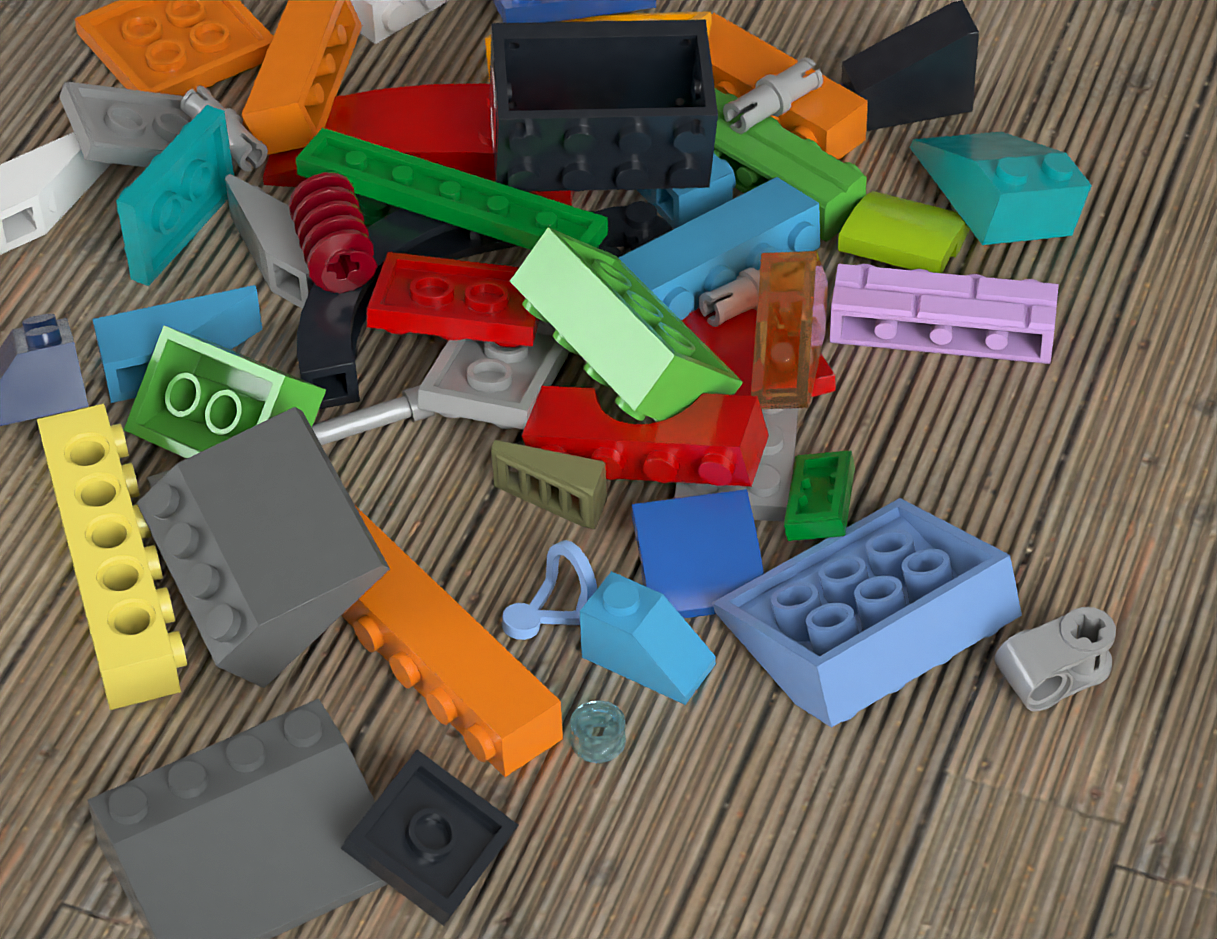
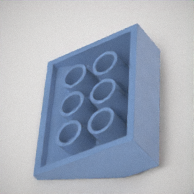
[712,498,1022,727]

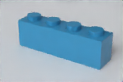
[619,177,820,320]

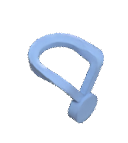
[502,540,597,640]

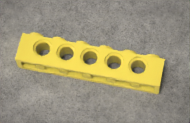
[37,403,187,710]

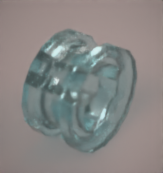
[570,700,626,763]

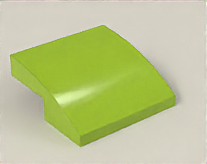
[838,191,970,273]

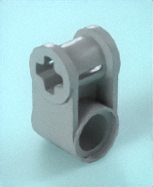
[994,607,1116,711]

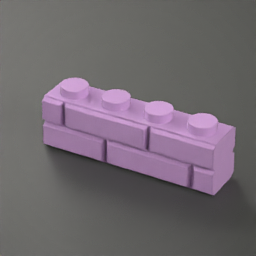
[830,264,1059,364]

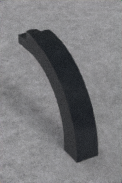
[297,208,518,410]

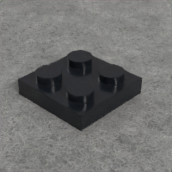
[340,749,519,926]

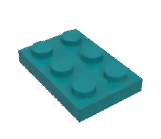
[116,105,234,286]

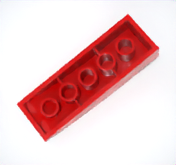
[263,83,574,206]

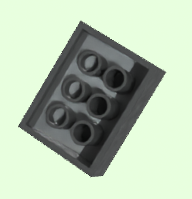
[137,407,390,688]
[88,698,388,939]

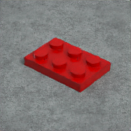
[367,252,540,347]

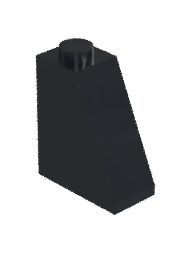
[840,0,979,131]

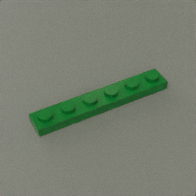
[296,128,608,250]

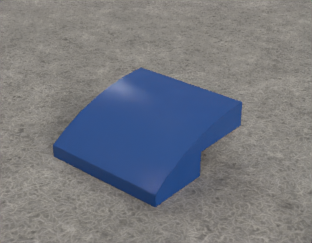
[632,489,764,618]

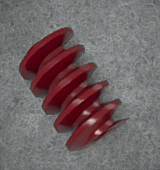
[288,172,378,293]

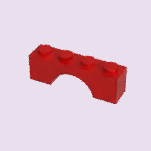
[522,386,769,487]

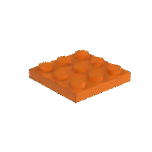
[74,0,273,96]

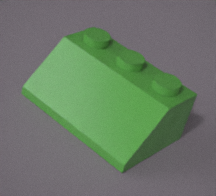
[124,325,326,458]

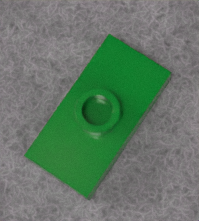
[784,450,855,541]

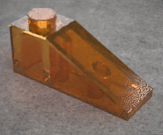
[751,251,828,409]

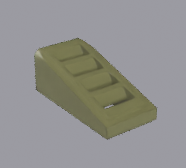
[491,440,607,529]

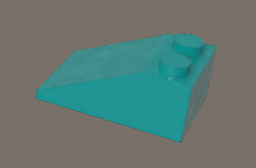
[910,131,1092,245]

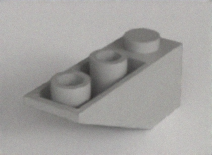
[225,174,314,309]

